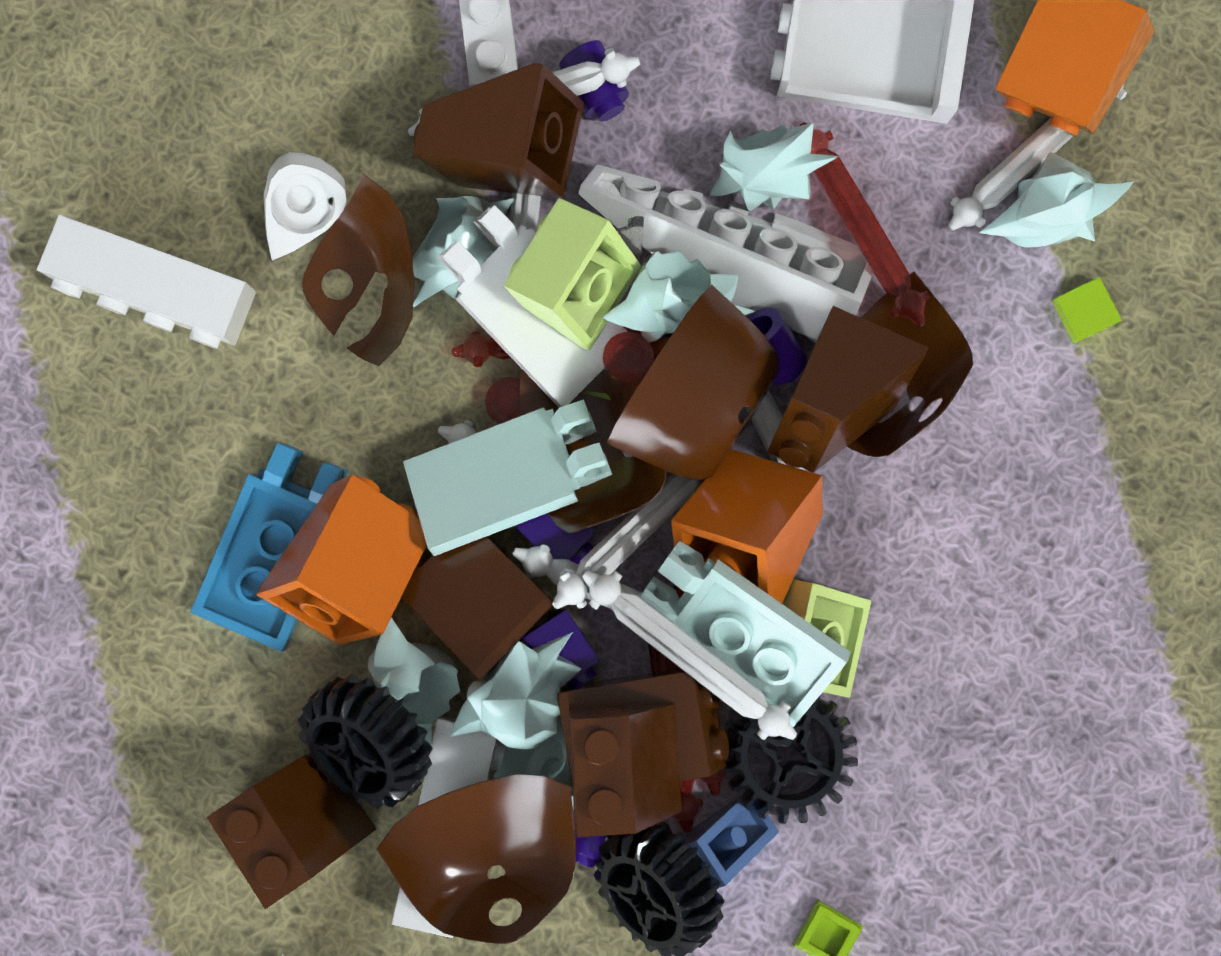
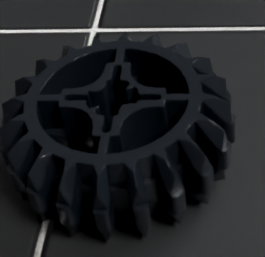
[297,674,433,809]
[722,696,858,824]
[593,822,725,956]

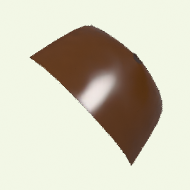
[302,173,414,366]
[847,271,973,458]
[607,285,779,480]
[519,370,666,534]
[376,774,576,944]

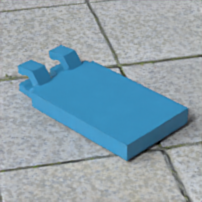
[190,443,349,652]

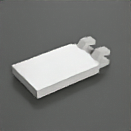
[437,205,633,407]

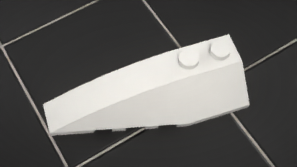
[578,164,880,343]

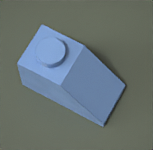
[684,795,779,889]

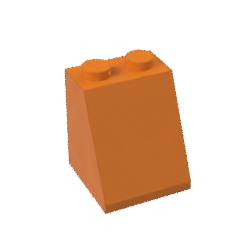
[995,0,1155,137]
[671,449,823,604]
[256,474,427,645]

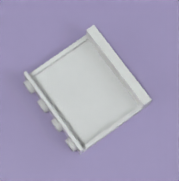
[770,0,974,124]

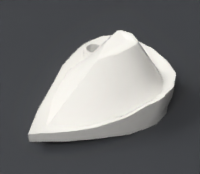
[264,152,347,261]

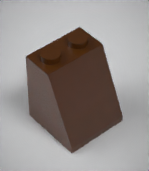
[412,63,584,198]
[767,306,929,473]
[402,536,554,680]
[557,669,729,790]
[568,703,681,837]
[207,755,376,909]

